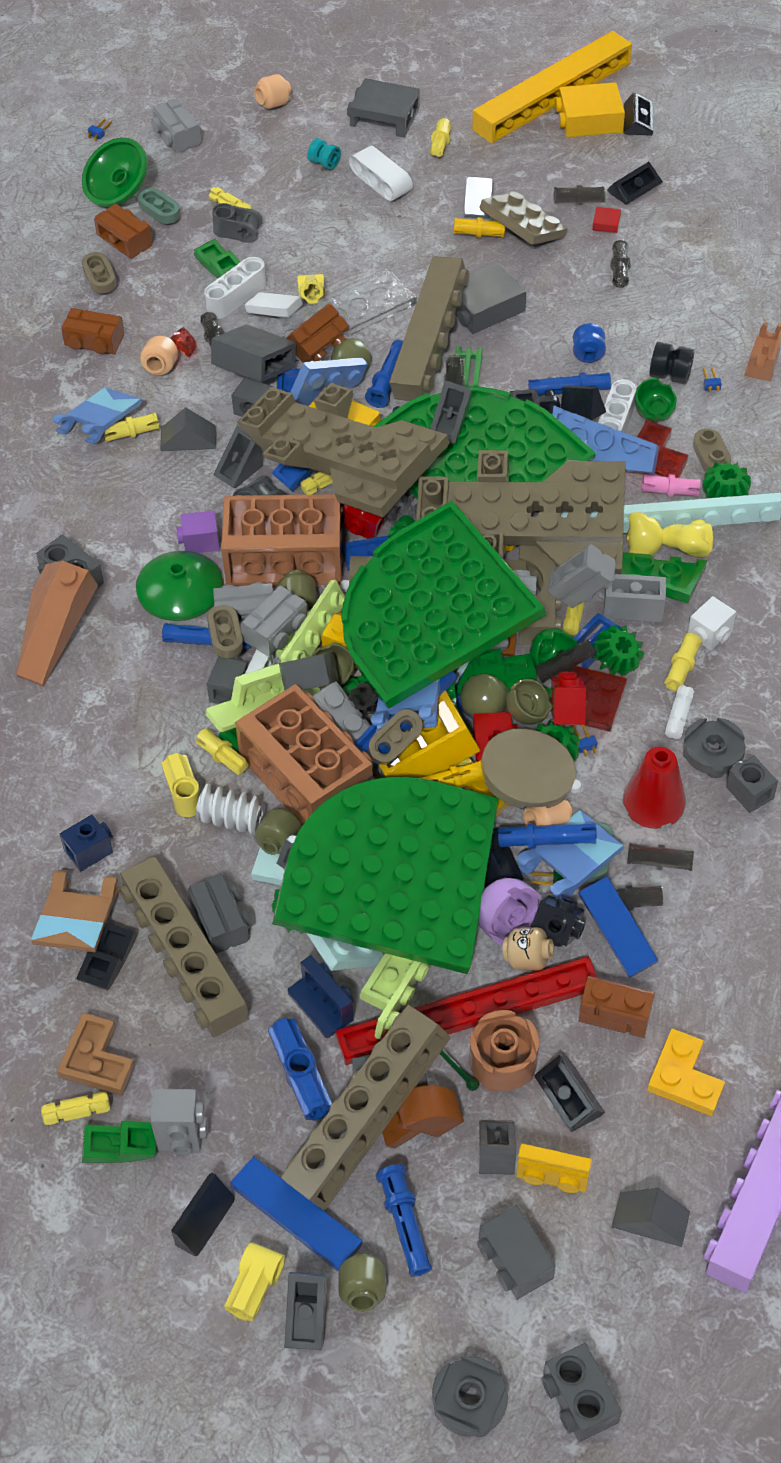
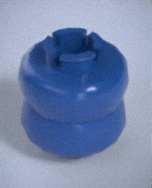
[572,323,606,363]

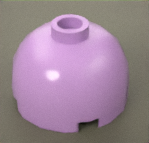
[478,878,541,945]

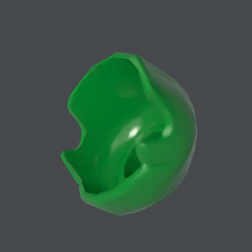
[635,378,677,422]
[530,627,578,673]

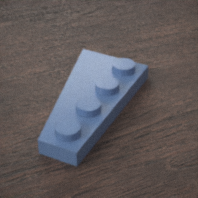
[552,406,659,475]

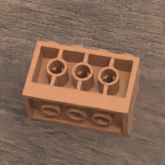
[221,494,342,586]
[235,684,374,826]

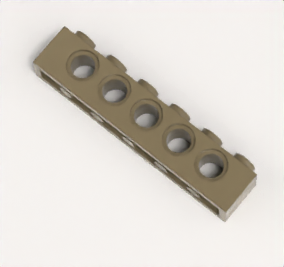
[119,856,249,1038]
[280,1005,451,1211]

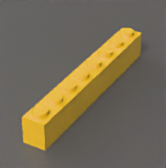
[472,31,632,144]

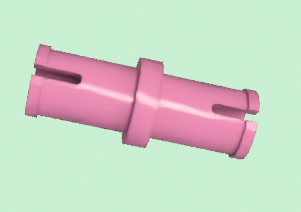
[641,474,700,497]

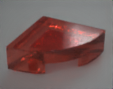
[170,327,196,358]

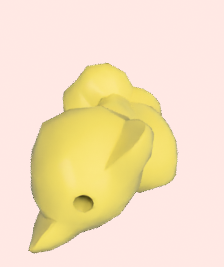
[626,512,713,558]

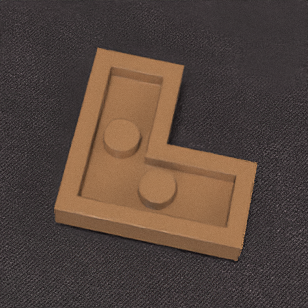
[57,1013,135,1096]

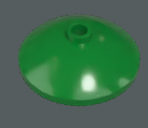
[82,137,148,207]
[136,551,223,621]

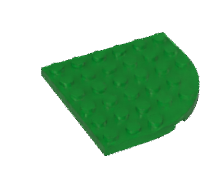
[373,386,596,500]
[341,501,546,709]
[272,777,498,974]

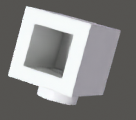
[688,596,736,651]

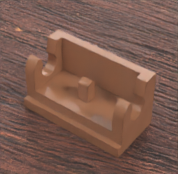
[744,322,781,382]

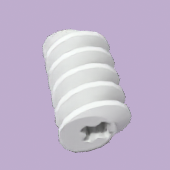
[196,783,266,836]

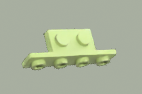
[275,580,345,662]
[206,662,321,732]
[360,953,430,1040]

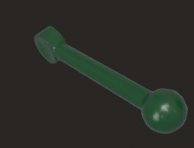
[440,1048,480,1091]

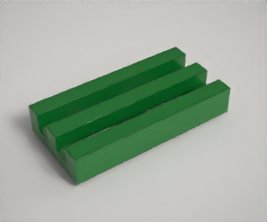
[451,346,483,387]

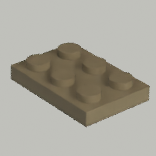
[479,191,568,245]

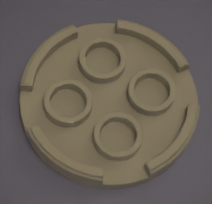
[480,729,576,809]

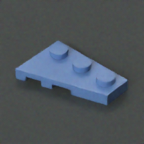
[290,358,368,406]

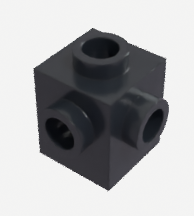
[531,895,586,947]

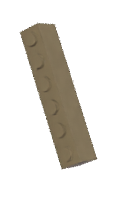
[389,256,469,401]

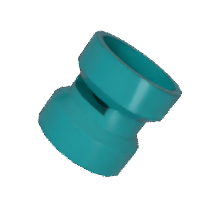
[307,138,341,170]

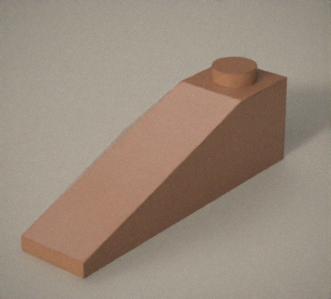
[16,561,98,687]

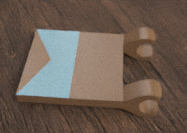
[31,870,120,953]

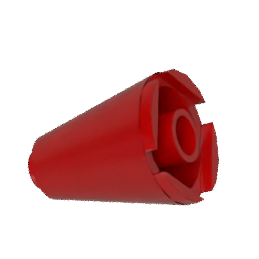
[623,747,686,829]

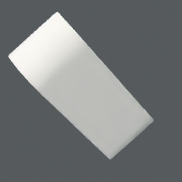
[349,146,413,201]
[204,257,266,319]
[598,379,636,433]

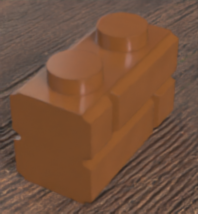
[94,203,152,259]
[286,303,349,363]
[61,308,124,355]
[578,976,655,1038]

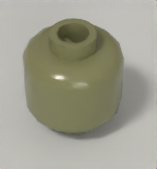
[278,570,318,611]
[255,808,302,855]
[338,1253,386,1312]

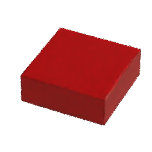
[592,207,621,233]

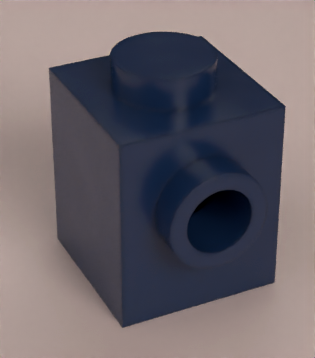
[59,814,113,872]

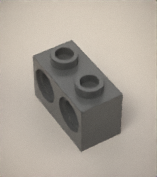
[36,534,104,588]
[541,1342,622,1442]

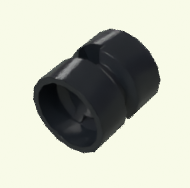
[649,341,695,383]

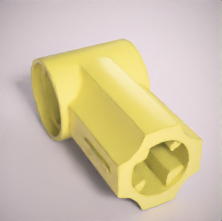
[297,274,325,304]
[161,753,200,818]
[224,1242,285,1322]

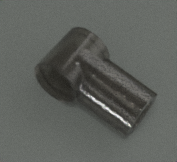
[349,682,379,715]

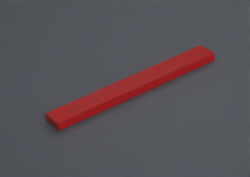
[335,956,598,1065]

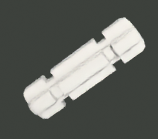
[665,685,694,740]

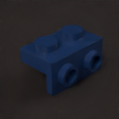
[287,955,354,1038]

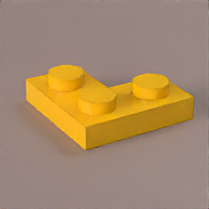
[647,1028,725,1116]

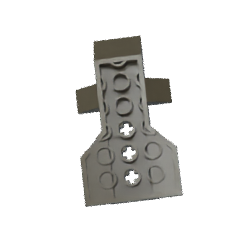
[237,383,450,517]
[416,450,626,574]

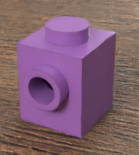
[176,510,220,553]

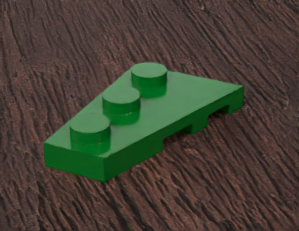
[622,552,707,603]

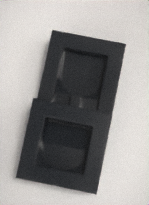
[76,922,137,991]

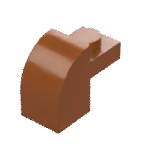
[382,1085,464,1149]

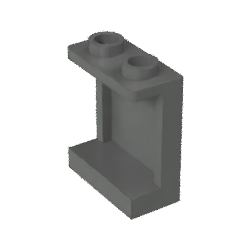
[347,78,420,138]

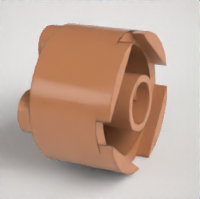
[469,1010,539,1091]

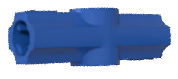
[268,1018,332,1121]

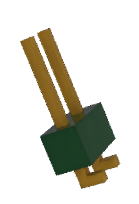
[530,870,564,885]

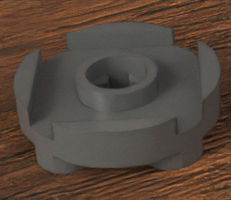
[682,718,746,778]
[432,1356,508,1437]

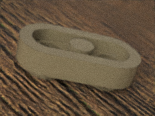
[82,252,116,294]
[693,428,731,472]
[207,605,243,659]
[368,709,422,765]

